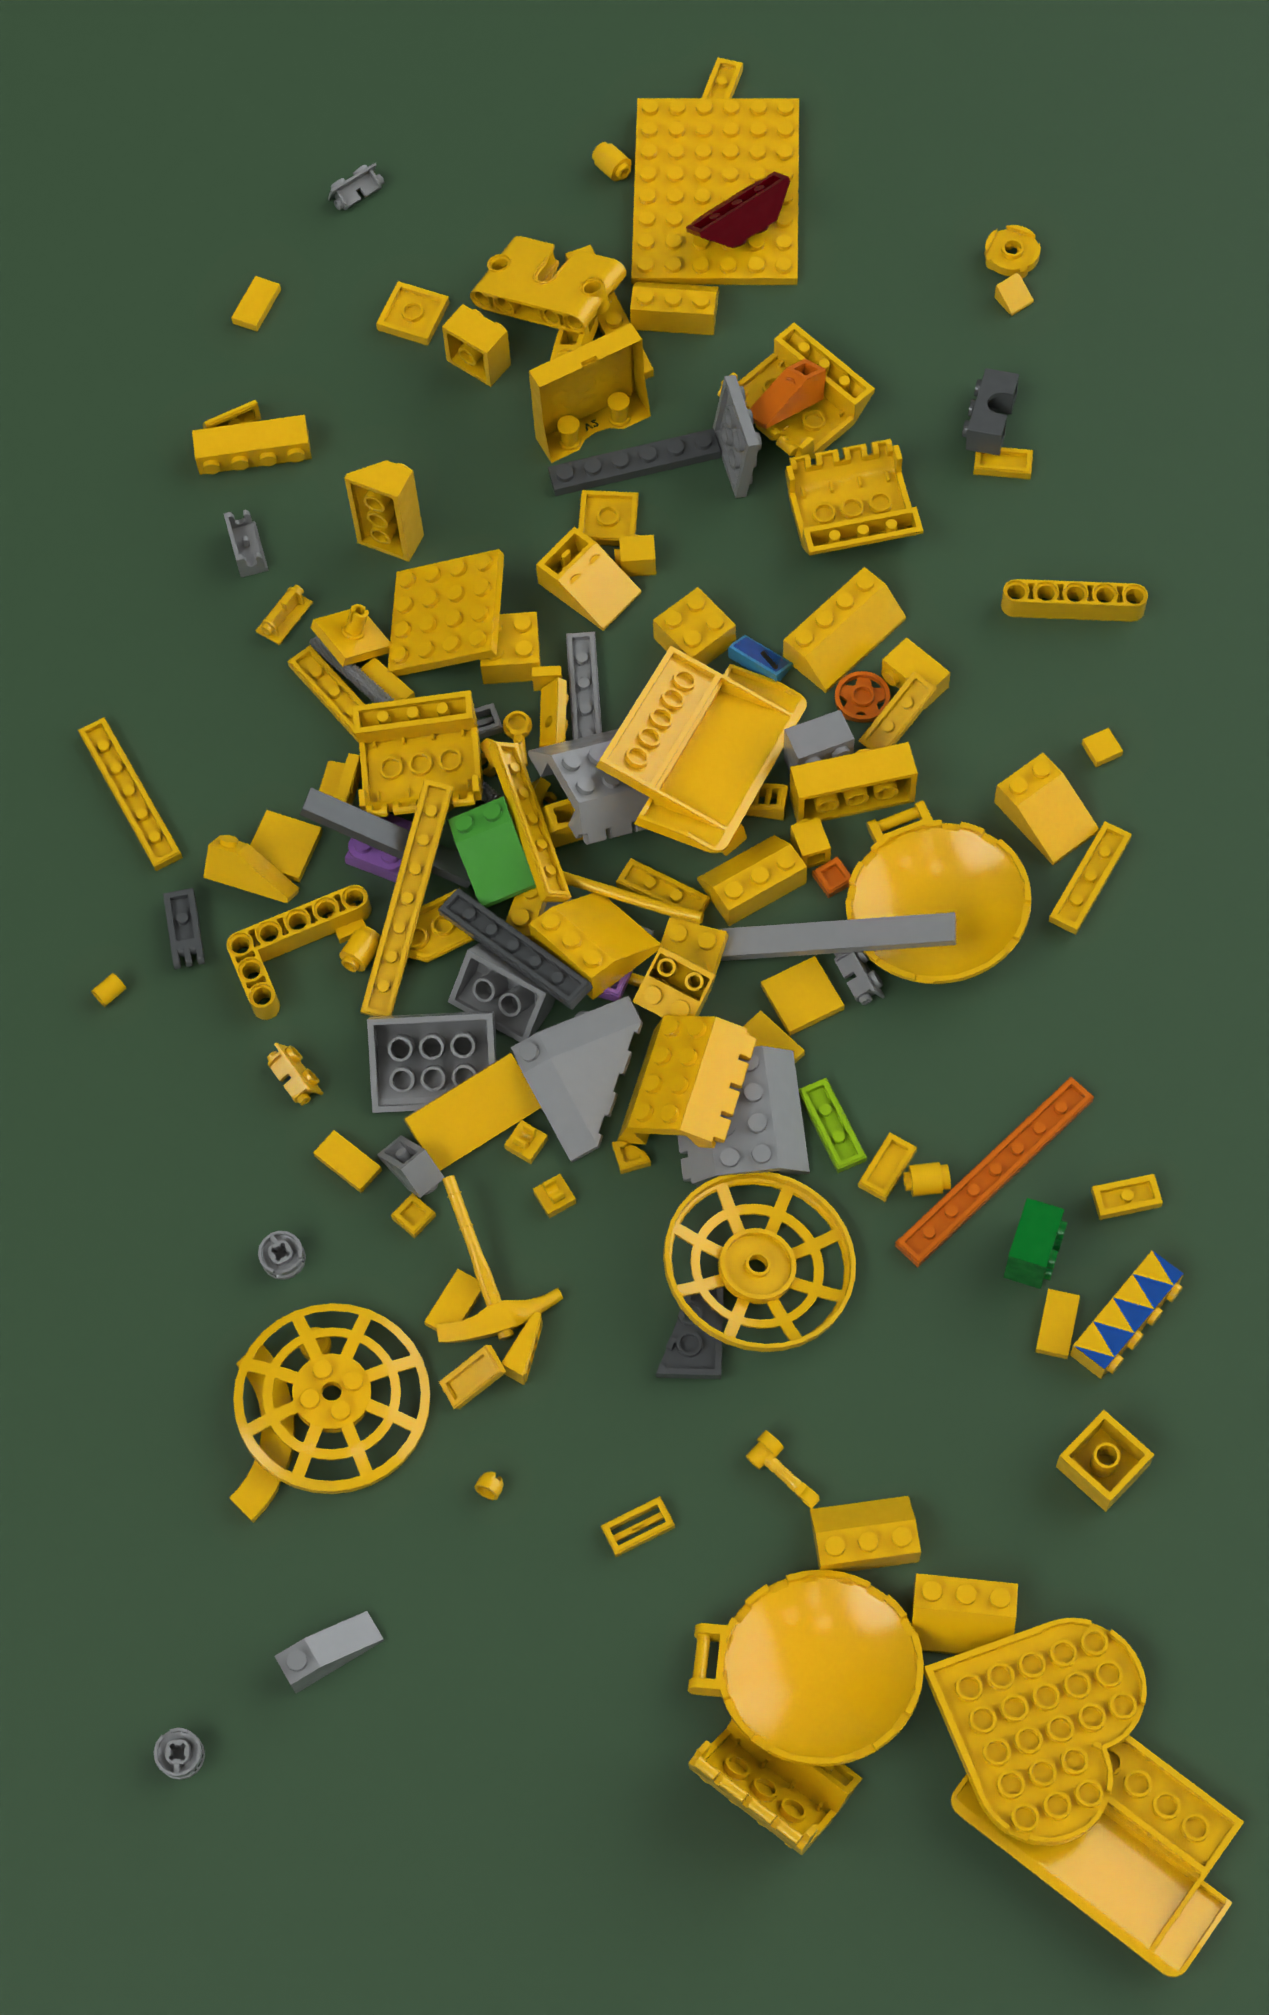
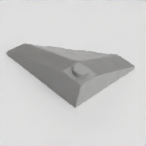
[511,995,643,1163]

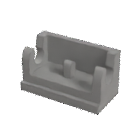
[223,510,269,577]

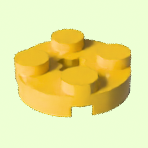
[984,225,1041,278]

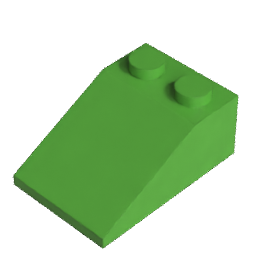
[448,796,536,908]

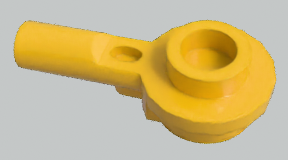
[503,711,532,767]

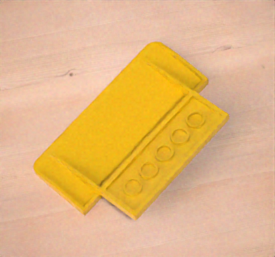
[596,646,807,853]
[951,1735,1244,1977]

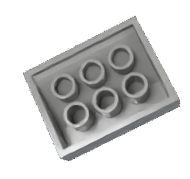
[367,1011,497,1113]

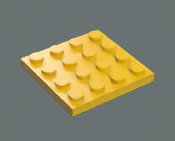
[387,549,504,677]

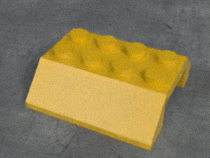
[717,322,875,459]
[785,439,924,556]
[352,690,484,817]
[617,1015,757,1148]
[688,1719,863,1855]

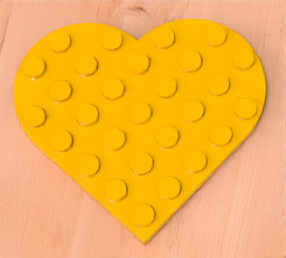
[924,1618,1147,1846]

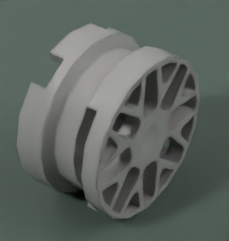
[258,1231,306,1280]
[153,1728,205,1780]

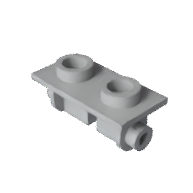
[328,162,385,211]
[834,951,885,1005]

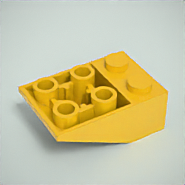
[536,526,642,631]

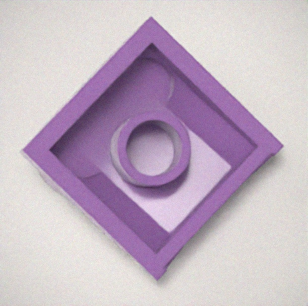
[345,813,412,883]

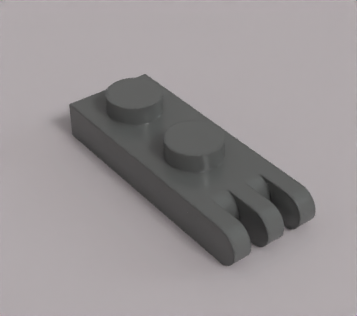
[163,888,205,969]

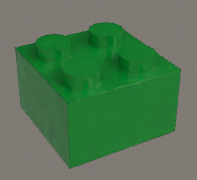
[1003,1198,1068,1289]

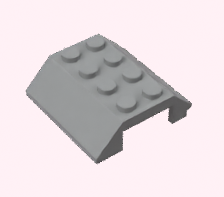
[528,729,649,845]
[677,1046,810,1187]

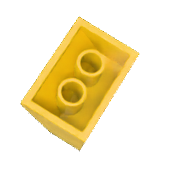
[630,281,719,335]
[697,835,807,926]
[810,1496,921,1572]
[911,1573,1018,1655]

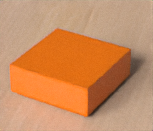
[812,856,851,898]

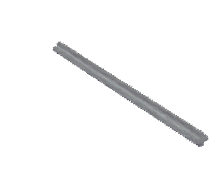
[309,636,502,803]

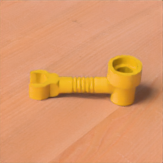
[745,1430,820,1509]

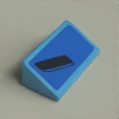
[728,635,793,682]

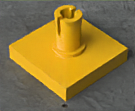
[310,604,392,667]

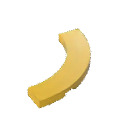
[229,1345,295,1523]

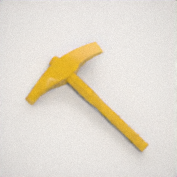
[436,1175,564,1343]

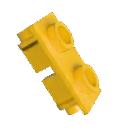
[255,585,313,645]
[267,1043,324,1106]

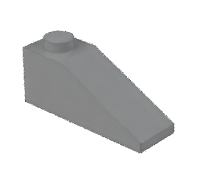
[274,1611,384,1693]

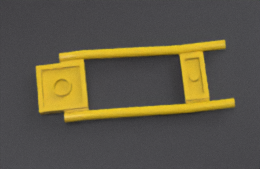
[506,871,729,991]

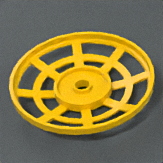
[663,1172,856,1352]
[233,1303,430,1494]

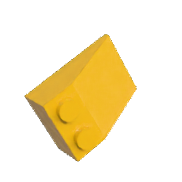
[994,752,1100,865]

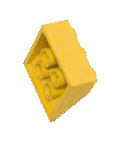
[529,893,662,1000]

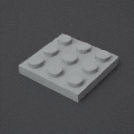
[713,375,762,498]

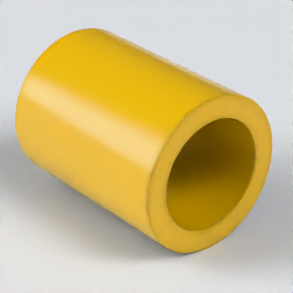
[91,973,127,1007]

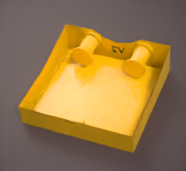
[529,323,651,463]

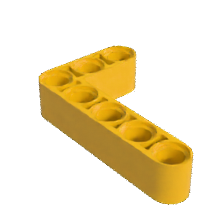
[226,885,372,1020]

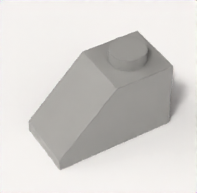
[377,1135,445,1198]

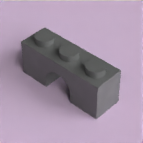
[962,368,1019,456]

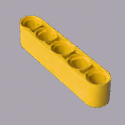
[1001,579,1148,622]

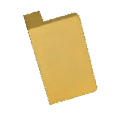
[319,753,361,805]

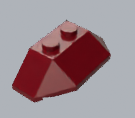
[686,171,790,248]

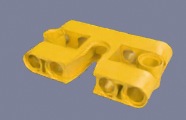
[470,236,627,334]

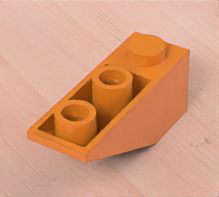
[750,359,826,429]

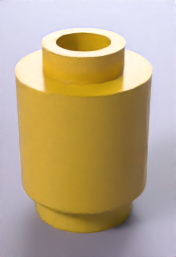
[592,142,632,182]
[339,926,381,972]
[903,1162,951,1197]

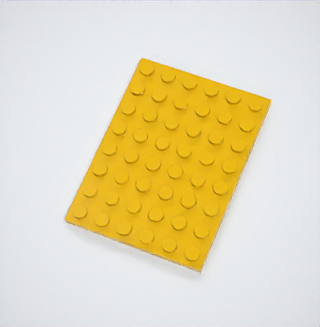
[631,98,799,285]

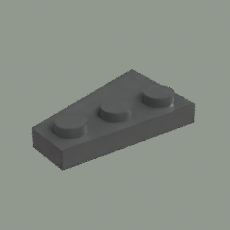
[656,1281,724,1379]

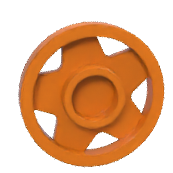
[835,671,890,723]

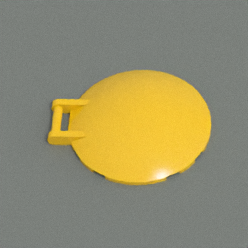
[845,800,1032,984]
[688,1570,924,1767]

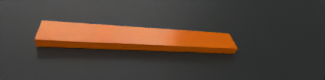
[895,1077,1094,1268]

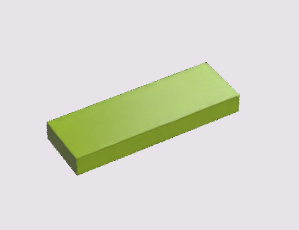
[799,1078,867,1173]

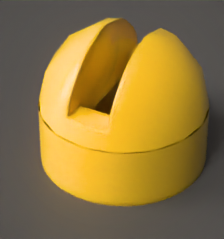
[474,1471,504,1500]

